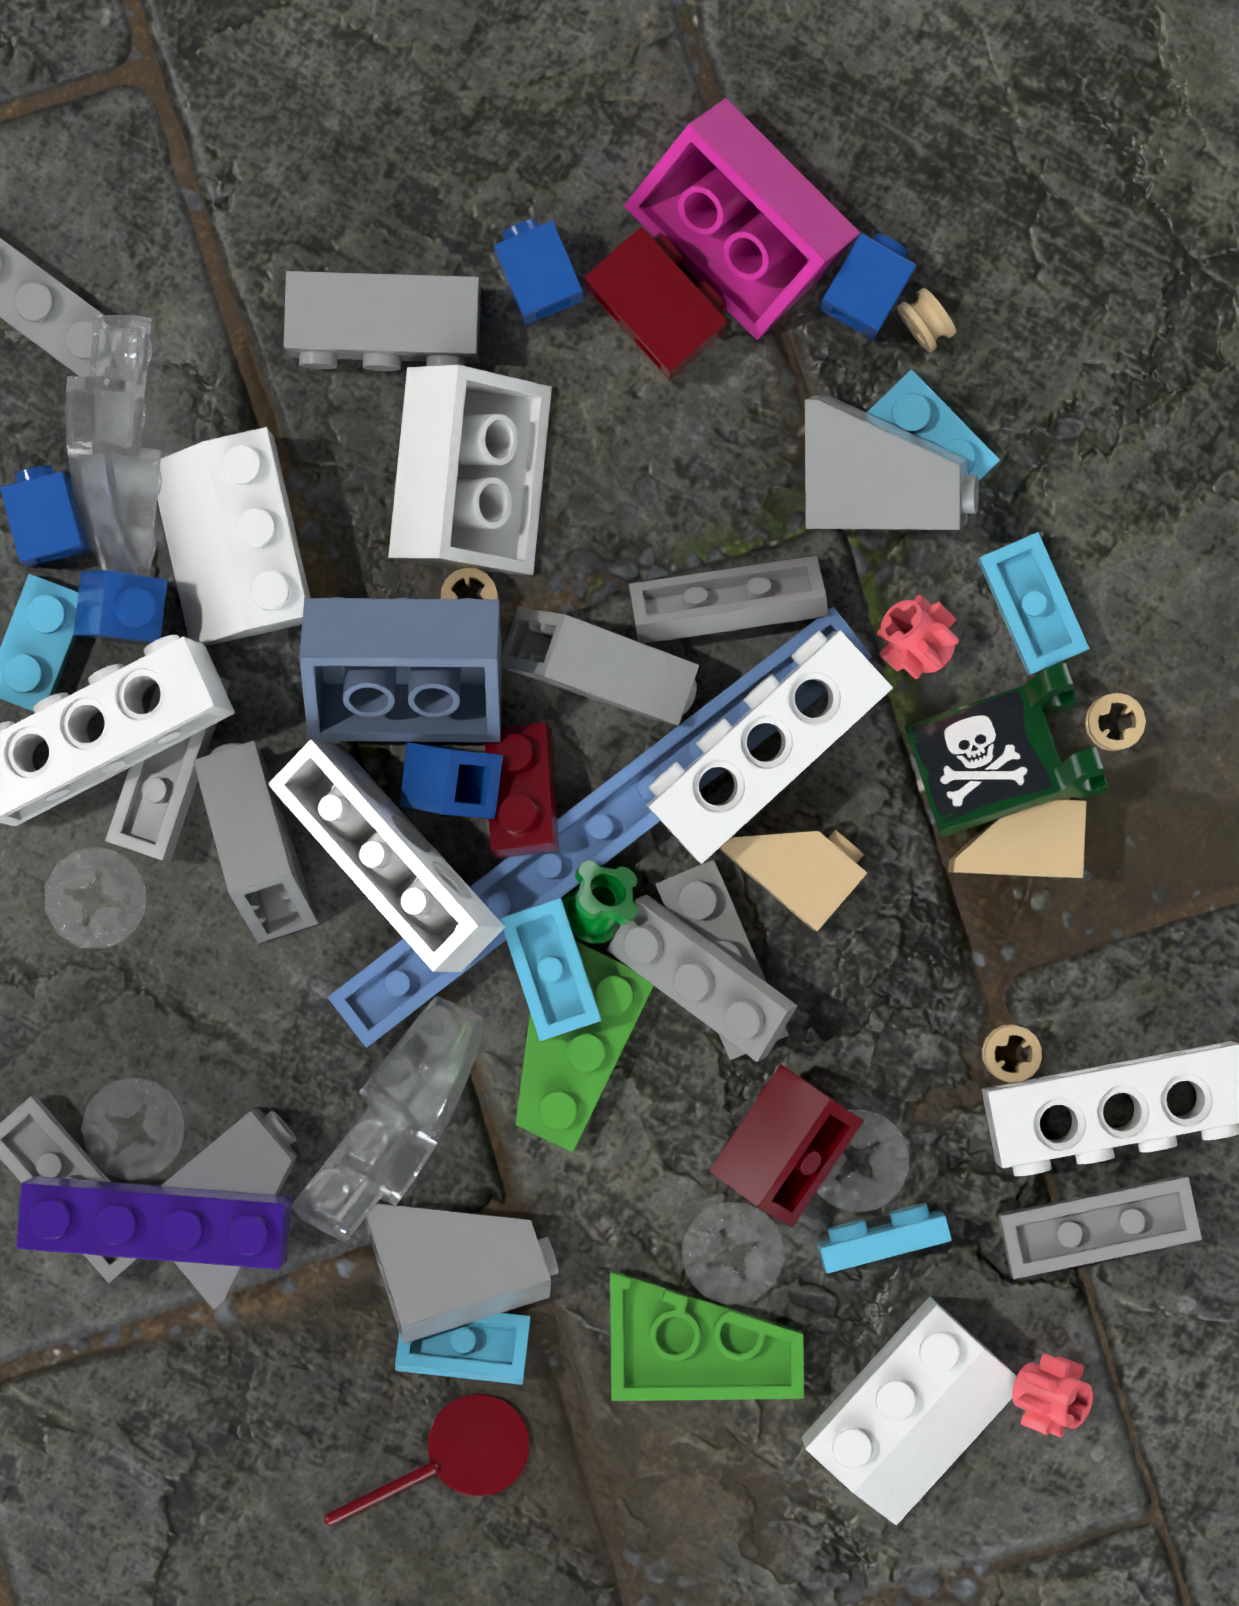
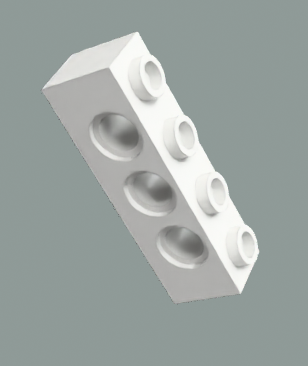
[646,630,893,864]
[0,635,235,826]
[268,739,505,972]
[981,1041,1239,1176]

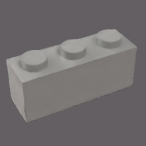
[284,271,481,371]

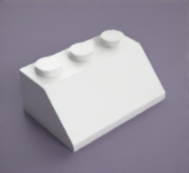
[388,365,552,575]
[149,427,310,646]
[802,1296,1017,1525]

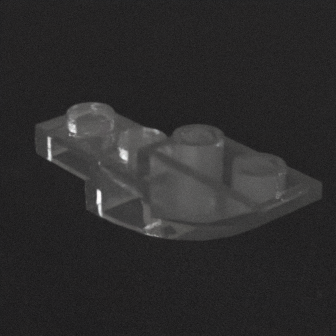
[65,315,162,577]
[291,995,485,1243]

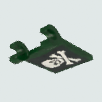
[904,663,1109,837]

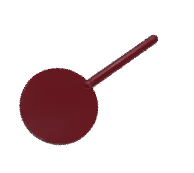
[324,1393,529,1526]

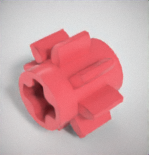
[877,595,959,679]
[1012,1353,1093,1437]

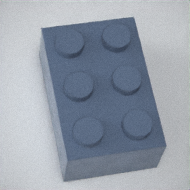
[299,597,502,742]

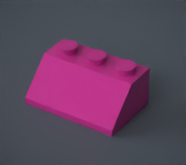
[624,98,861,340]

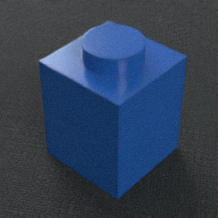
[494,219,583,326]
[819,233,916,341]
[0,465,91,567]
[73,570,168,644]
[399,742,503,819]

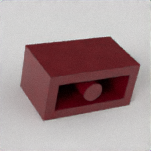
[584,226,727,381]
[709,1065,864,1228]

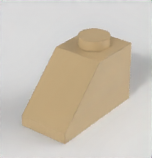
[948,797,1086,878]
[719,830,867,931]

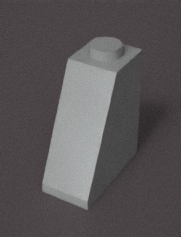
[805,395,979,530]
[501,607,699,726]
[193,740,318,943]
[161,1107,298,1310]
[363,1204,559,1344]

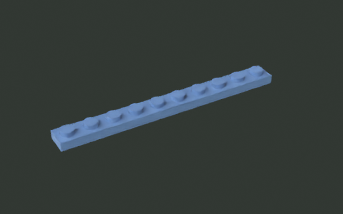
[327,606,872,1048]

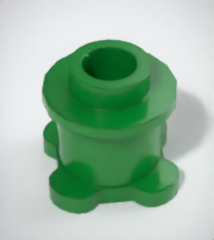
[563,860,638,943]

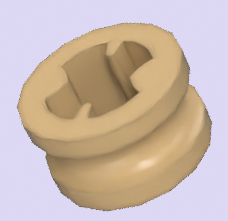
[897,287,956,352]
[441,568,499,599]
[1084,693,1146,751]
[982,1024,1042,1083]

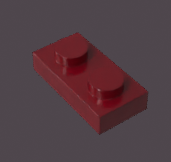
[485,722,559,858]

